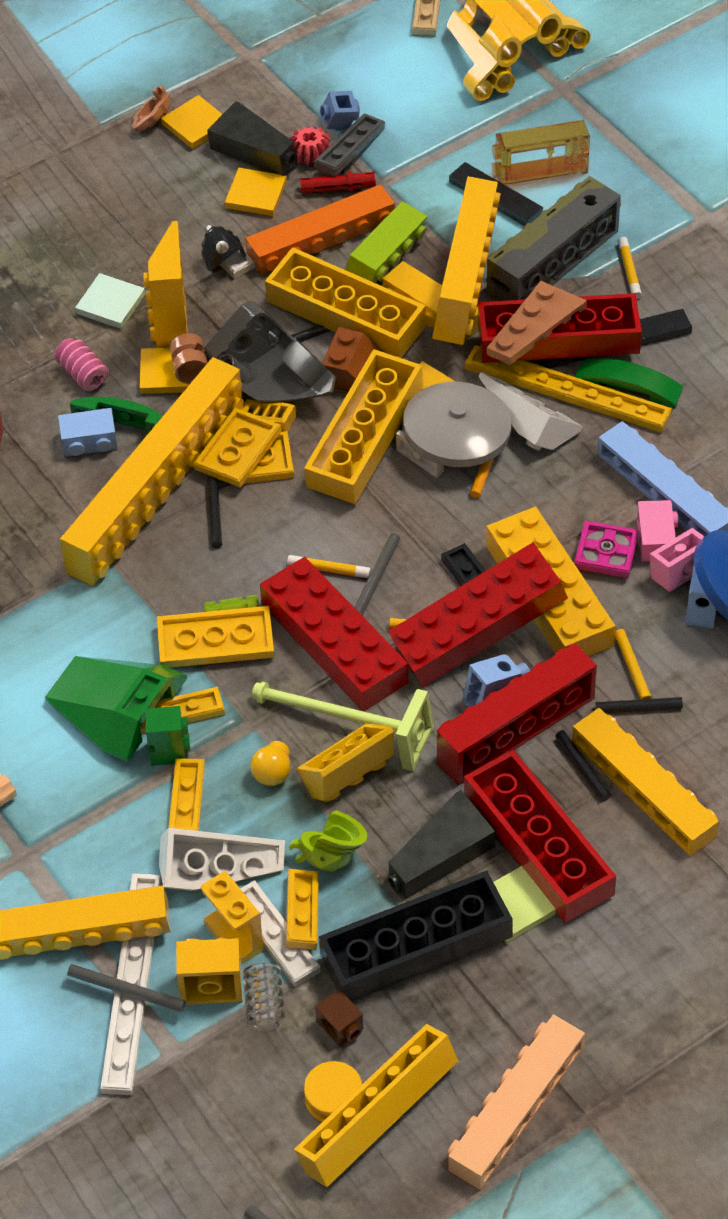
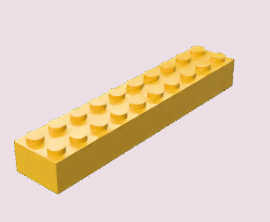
[60,357,244,586]

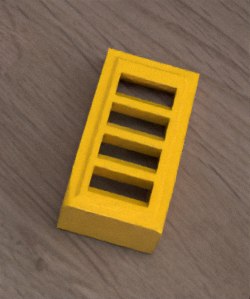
[241,399,296,432]

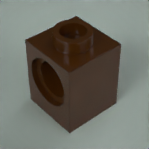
[315,989,363,1047]

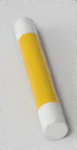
[617,237,642,299]
[287,555,371,579]

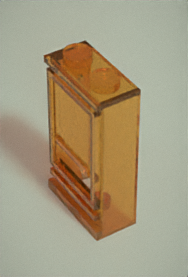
[491,120,590,184]

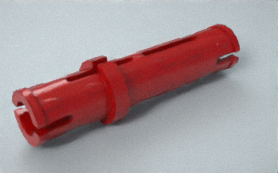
[300,171,376,194]

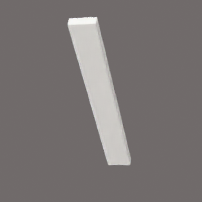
[100,873,162,1096]

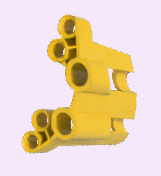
[447,0,591,101]

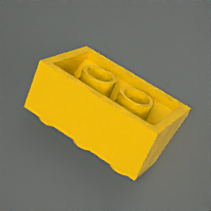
[296,723,394,802]

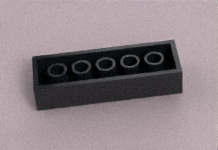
[318,870,513,1001]

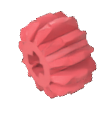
[290,125,331,167]

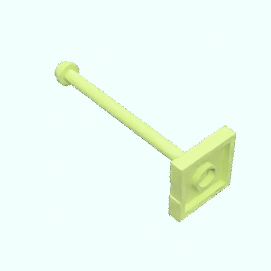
[252,682,434,771]

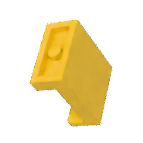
[201,871,264,965]

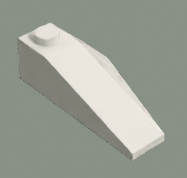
[479,372,583,450]
[159,828,285,891]

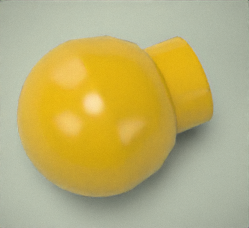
[250,741,291,786]

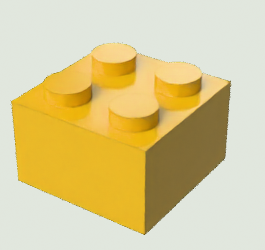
[176,937,243,1005]

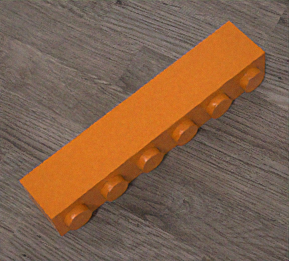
[245,184,395,275]

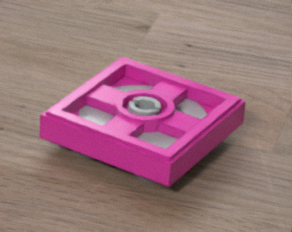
[574,520,639,579]

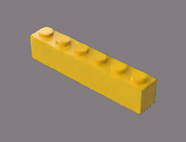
[572,708,719,857]
[0,885,171,960]
[294,1024,459,1187]

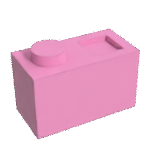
[637,500,678,562]

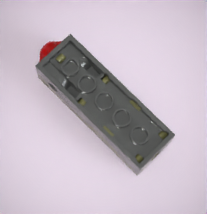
[486,176,621,301]

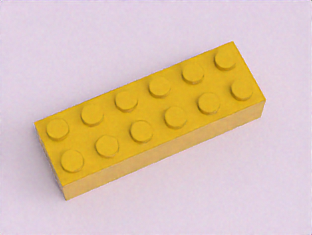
[265,247,426,358]
[304,349,423,505]
[486,506,616,657]

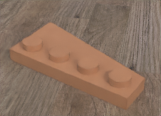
[487,281,587,365]

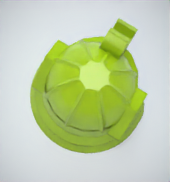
[289,811,368,872]

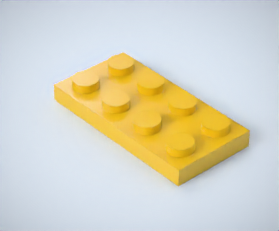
[157,606,274,668]

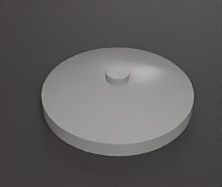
[403,382,511,467]

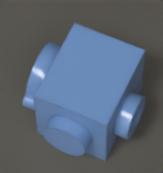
[320,91,360,129]

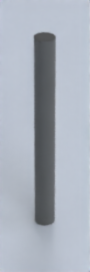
[354,533,400,616]
[67,964,186,1012]

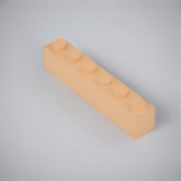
[447,1014,585,1190]

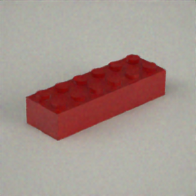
[478,293,642,363]
[388,542,568,688]
[260,556,409,712]
[437,643,597,786]
[464,749,617,924]

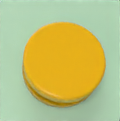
[304,1061,362,1122]

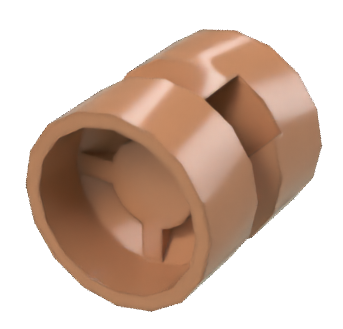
[169,333,208,384]

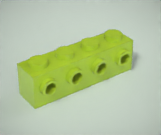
[345,201,428,283]

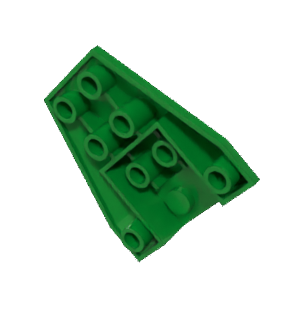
[45,656,187,762]

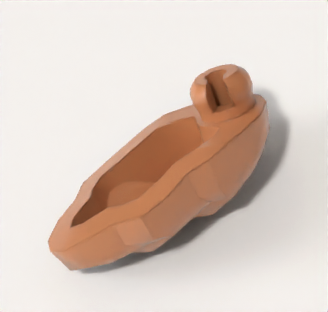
[132,86,171,132]

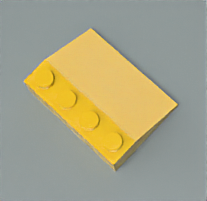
[144,221,187,348]

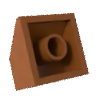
[322,327,385,392]

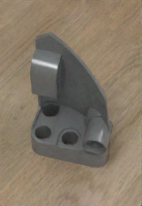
[204,301,336,402]

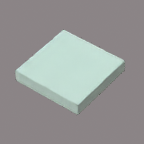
[75,273,146,329]

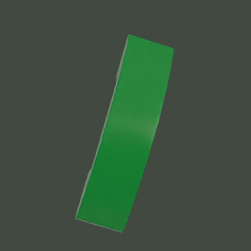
[575,359,683,409]
[70,397,163,435]

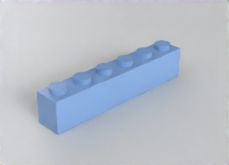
[597,421,728,537]

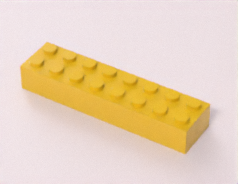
[432,176,501,345]

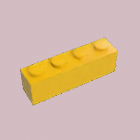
[382,261,478,346]

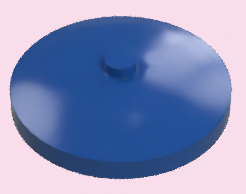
[694,530,728,620]

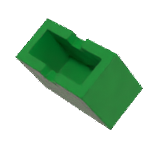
[145,706,191,766]

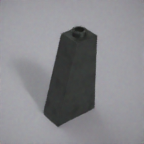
[207,101,297,176]
[387,790,495,899]

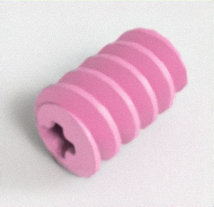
[54,338,109,392]

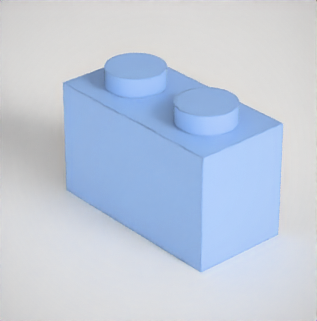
[58,408,117,457]

